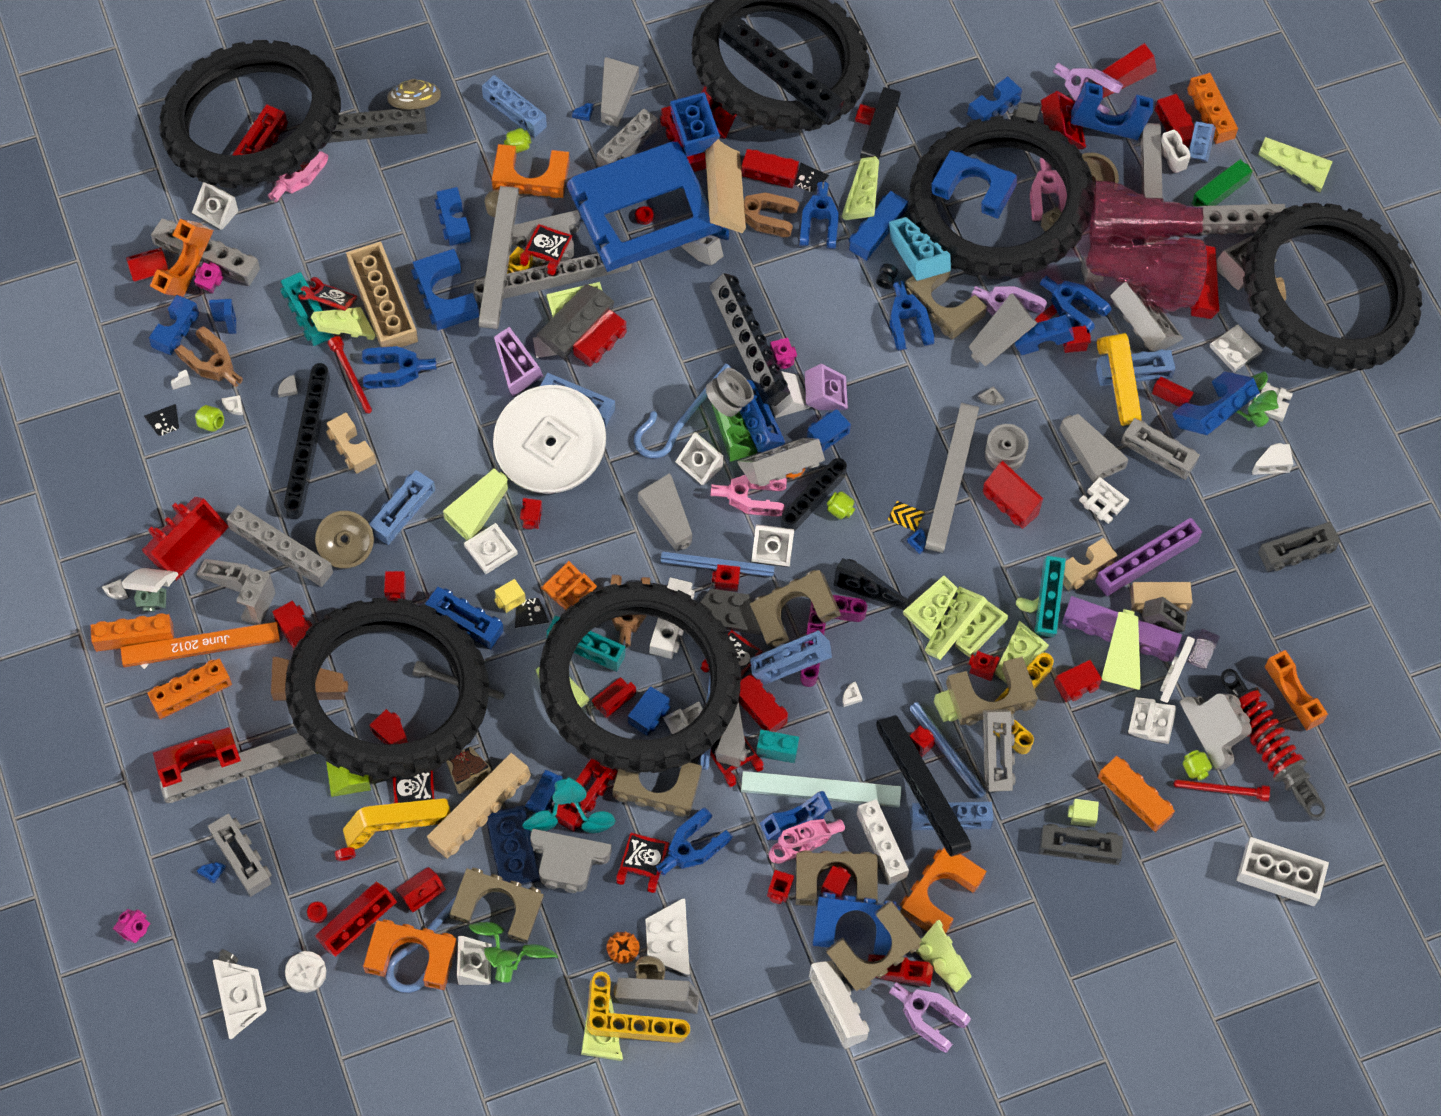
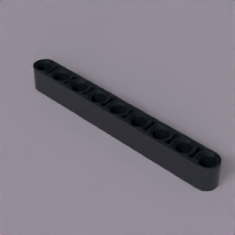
[284,363,330,519]
[876,715,971,857]

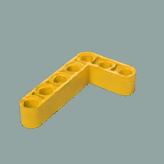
[1097,333,1142,426]
[993,653,1054,754]
[343,798,451,849]
[587,972,690,1043]

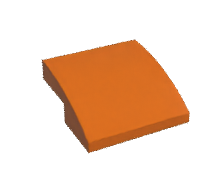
[541,561,597,610]

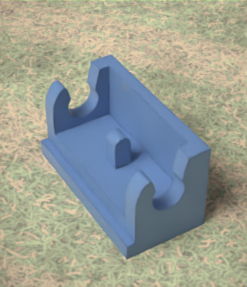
[1189,121,1216,162]

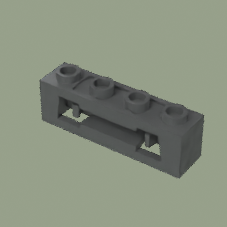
[1258,521,1340,572]
[1039,824,1123,865]

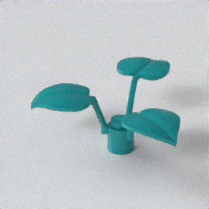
[522,777,616,833]

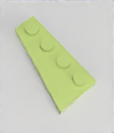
[1258,137,1333,192]
[842,156,879,220]
[925,586,987,660]

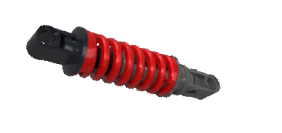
[1221,669,1326,821]

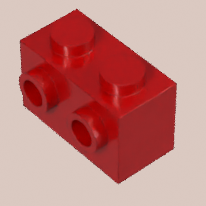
[1054,660,1102,702]

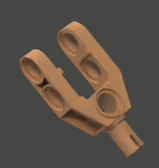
[744,193,799,237]
[174,326,243,387]
[611,574,650,648]

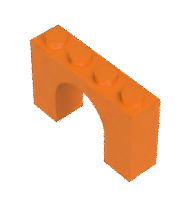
[492,144,570,198]
[150,219,214,297]
[900,848,987,934]
[363,919,458,991]

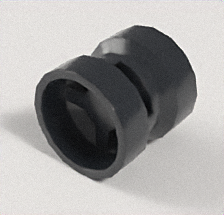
[876,264,898,289]

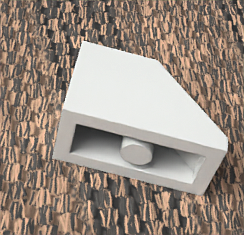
[1252,443,1293,475]

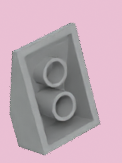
[1216,236,1277,290]

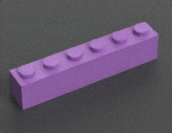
[1095,518,1202,597]
[1062,596,1182,662]

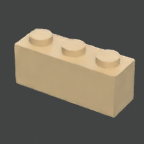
[1130,582,1192,613]

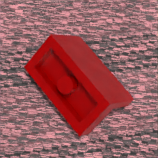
[126,247,169,281]
[1152,376,1194,407]
[592,677,636,718]
[396,867,446,913]

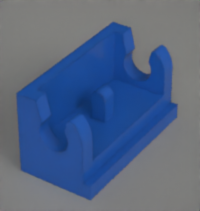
[525,770,563,813]

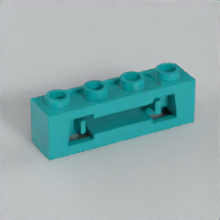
[280,272,334,346]

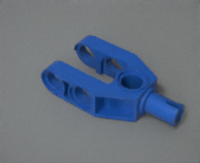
[799,182,839,249]
[1040,275,1111,333]
[889,281,934,351]
[362,346,437,389]
[656,808,733,876]

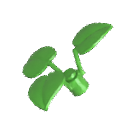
[1237,371,1279,427]
[469,922,558,982]

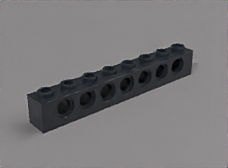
[719,15,844,123]
[709,273,790,406]

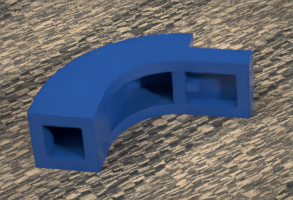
[760,791,832,841]

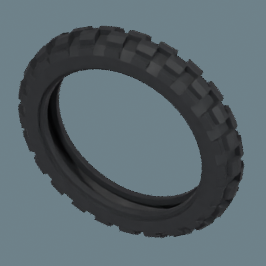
[691,0,870,133]
[159,40,341,188]
[909,116,1094,279]
[1243,203,1422,371]
[539,581,741,774]
[285,597,489,779]

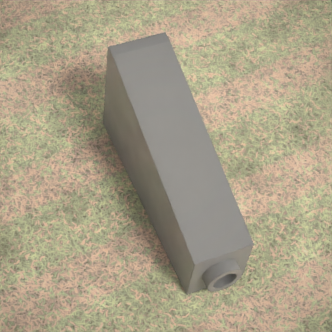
[601,57,639,127]
[969,293,1037,367]
[1059,414,1128,483]
[638,473,692,552]
[614,978,700,1014]

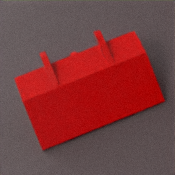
[142,497,229,581]

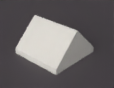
[192,182,238,230]
[770,371,811,418]
[675,432,723,485]
[752,524,794,566]
[457,936,492,985]

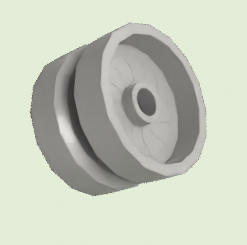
[706,368,754,417]
[985,424,1029,471]

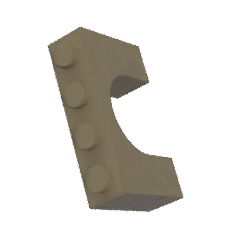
[905,271,987,340]
[750,570,841,649]
[946,656,1038,726]
[613,763,702,817]
[795,850,878,906]
[450,867,544,944]
[826,900,922,992]

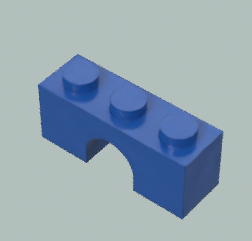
[967,76,1022,121]
[434,187,471,246]
[149,295,199,355]
[1015,315,1074,355]

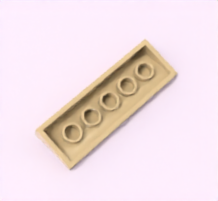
[705,139,746,233]

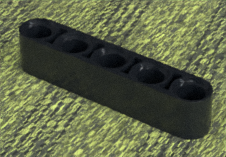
[860,87,901,160]
[781,458,847,531]

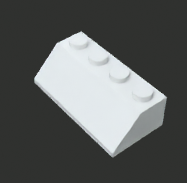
[809,961,869,1050]

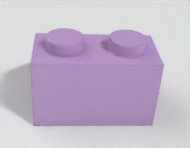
[805,364,848,410]

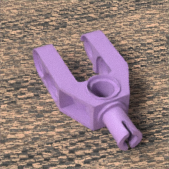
[1053,63,1123,115]
[971,286,1047,316]
[889,982,971,1053]

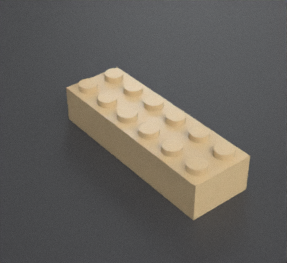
[346,241,418,347]

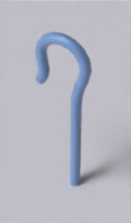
[634,364,731,459]
[386,896,456,993]

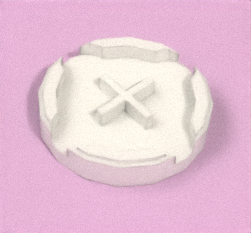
[285,951,327,993]

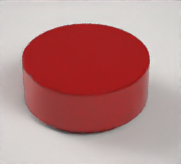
[635,206,653,225]
[335,847,356,861]
[307,901,328,923]

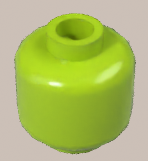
[504,128,532,154]
[195,405,224,432]
[826,491,855,520]
[1182,750,1212,781]

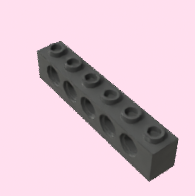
[328,107,427,143]

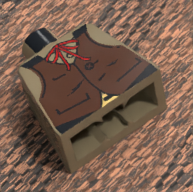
[446,747,491,795]

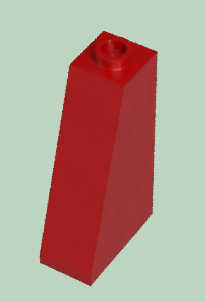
[1092,43,1157,98]

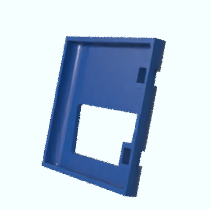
[567,142,722,272]

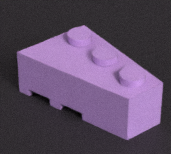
[494,327,543,397]

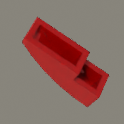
[868,954,934,987]

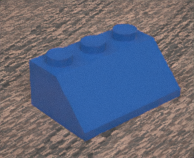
[670,92,720,157]

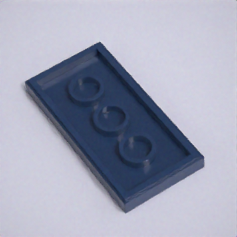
[487,805,540,885]

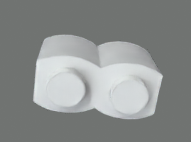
[1161,130,1190,173]

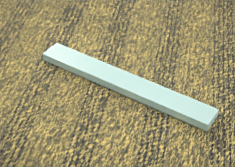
[741,771,901,807]

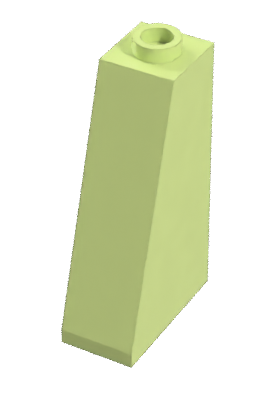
[443,469,508,541]
[1102,609,1141,690]

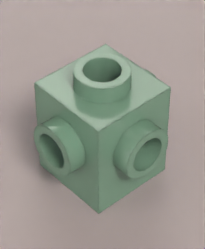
[134,588,167,612]

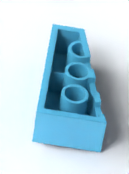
[889,217,951,281]

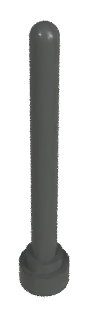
[412,661,504,700]

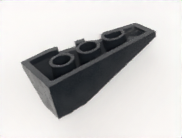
[833,558,909,610]

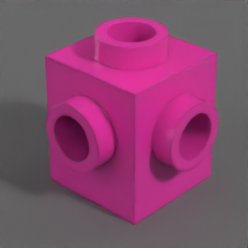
[194,262,223,293]
[770,338,797,369]
[113,909,151,944]

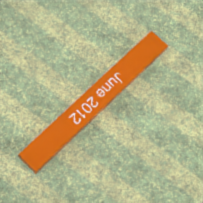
[121,622,280,667]

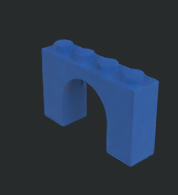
[1071,82,1153,140]
[932,150,1017,219]
[411,249,479,331]
[1172,371,1260,435]
[813,892,900,955]

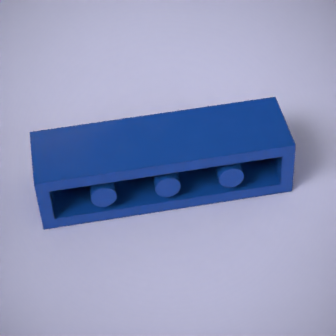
[849,191,908,261]

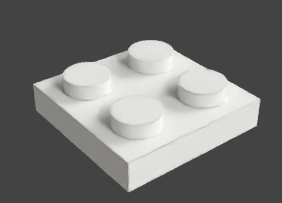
[1210,325,1262,372]
[464,523,518,574]

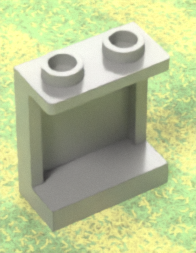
[237,568,276,625]

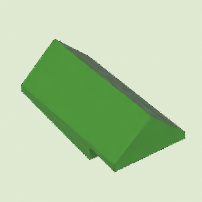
[711,403,757,462]

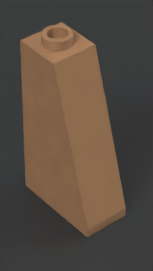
[271,657,348,701]

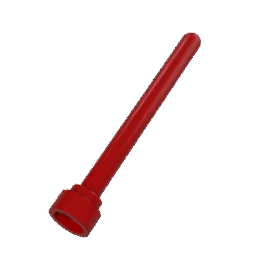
[327,336,372,414]
[1173,780,1270,802]

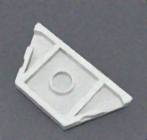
[1160,636,1195,703]
[646,899,690,977]
[212,960,266,1039]

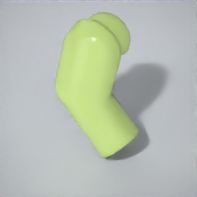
[1016,597,1039,613]

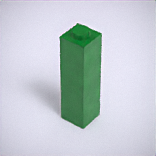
[1192,159,1253,206]

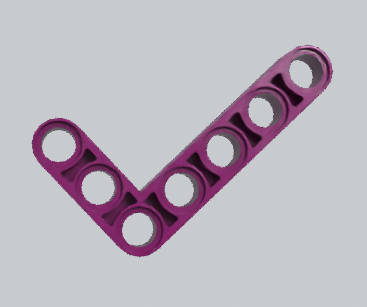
[800,595,867,687]

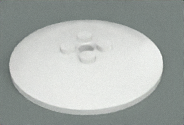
[493,385,606,494]

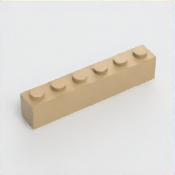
[427,753,531,859]

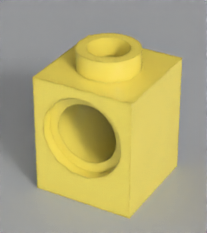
[494,579,526,613]

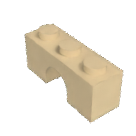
[326,413,376,474]
[1063,538,1117,591]

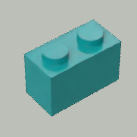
[756,729,799,763]

